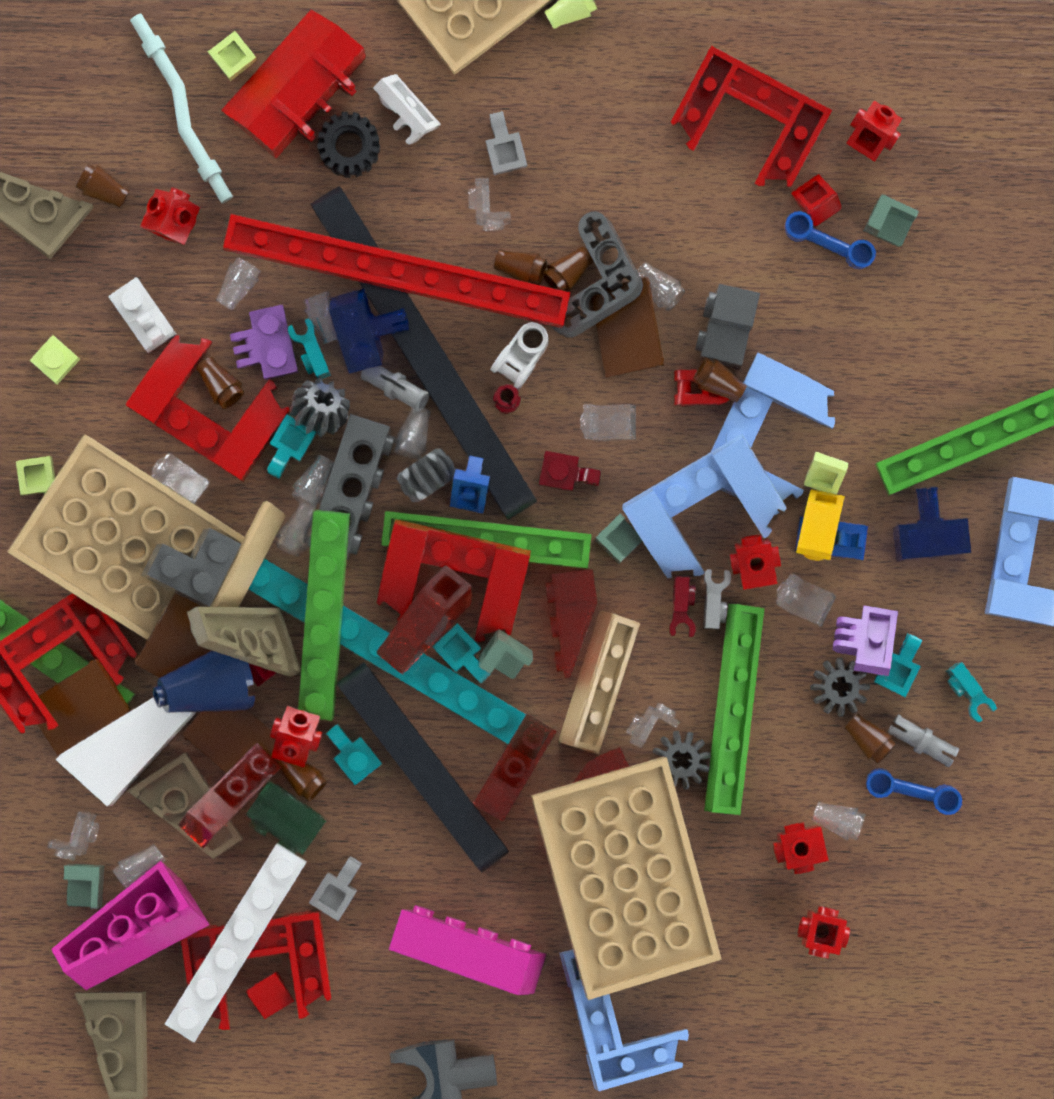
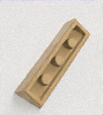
[210,501,285,607]
[559,611,640,755]

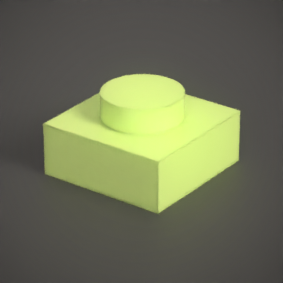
[208,31,257,81]
[30,335,80,385]
[804,452,848,494]
[16,456,55,496]

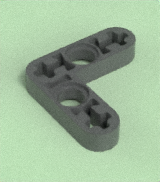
[552,211,643,338]

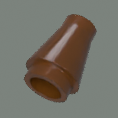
[76,163,130,208]
[542,246,594,292]
[494,249,547,285]
[196,357,244,409]
[693,357,747,403]
[844,713,896,764]
[276,760,328,802]

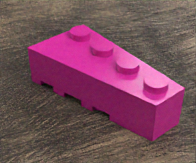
[51,861,210,990]
[389,905,547,995]

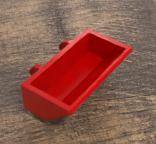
[221,10,366,159]

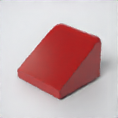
[791,174,842,227]
[245,971,295,1019]

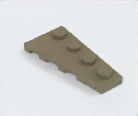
[187,607,301,677]

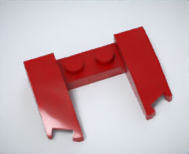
[671,45,832,187]
[125,335,290,482]
[376,519,531,642]
[0,593,137,734]
[181,909,332,1030]

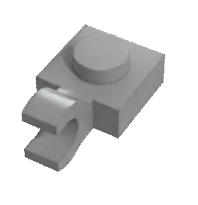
[485,111,527,176]
[703,569,731,630]
[309,856,362,921]

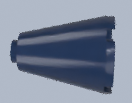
[153,651,255,713]

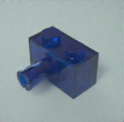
[329,289,409,374]
[893,487,972,562]

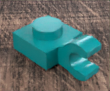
[288,318,331,379]
[267,414,317,479]
[432,623,491,683]
[873,633,922,698]
[946,662,997,722]
[326,724,382,785]

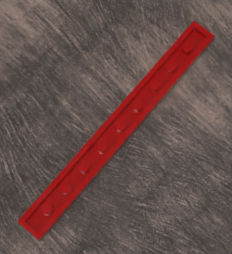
[223,214,571,328]

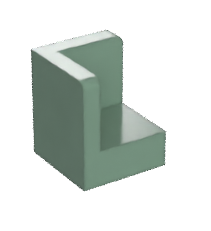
[863,194,919,247]
[595,513,642,564]
[479,629,533,679]
[63,864,104,909]

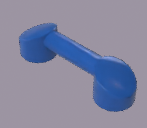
[784,211,876,269]
[866,768,962,815]

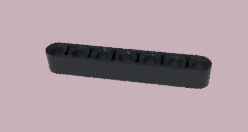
[336,662,509,873]

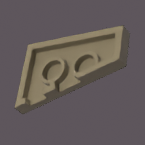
[0,172,93,259]
[127,752,243,859]
[75,991,148,1099]

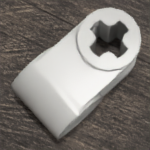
[490,322,549,390]

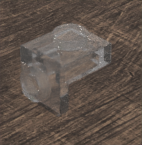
[468,178,511,230]
[580,404,636,442]
[151,453,211,504]
[776,573,836,627]
[626,703,680,749]
[47,811,99,860]

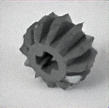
[290,377,350,438]
[397,449,456,502]
[810,657,870,717]
[653,731,711,789]

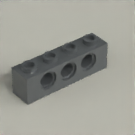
[307,414,395,560]

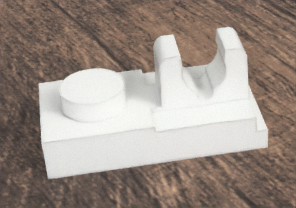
[373,74,441,145]
[108,277,177,354]

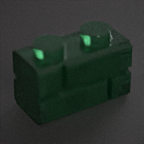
[245,780,328,855]

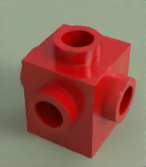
[846,101,903,162]
[140,187,201,245]
[730,535,781,590]
[270,706,323,768]
[773,822,829,874]
[797,906,850,959]

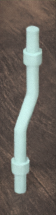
[130,14,233,204]

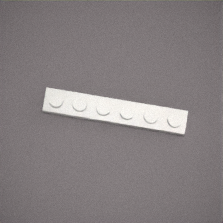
[165,843,307,1042]

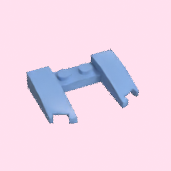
[711,353,835,516]
[622,434,787,578]
[985,477,1054,627]
[559,949,689,1091]

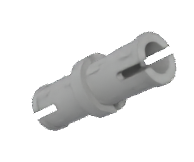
[361,360,430,412]
[888,714,959,767]

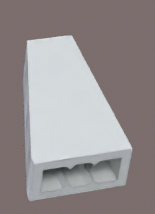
[56,697,196,807]

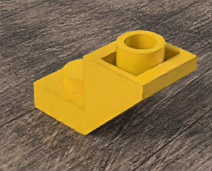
[796,489,845,561]

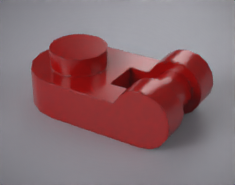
[674,370,731,406]

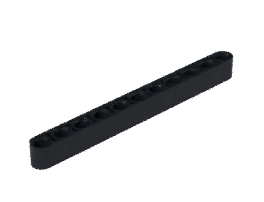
[310,186,537,520]

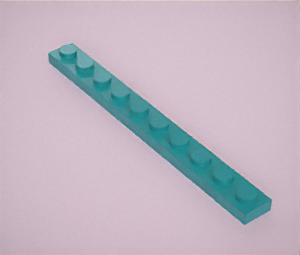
[249,559,551,759]

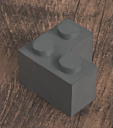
[695,284,760,369]
[141,528,241,607]

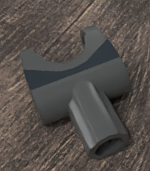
[389,1039,497,1099]

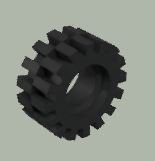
[317,112,380,178]

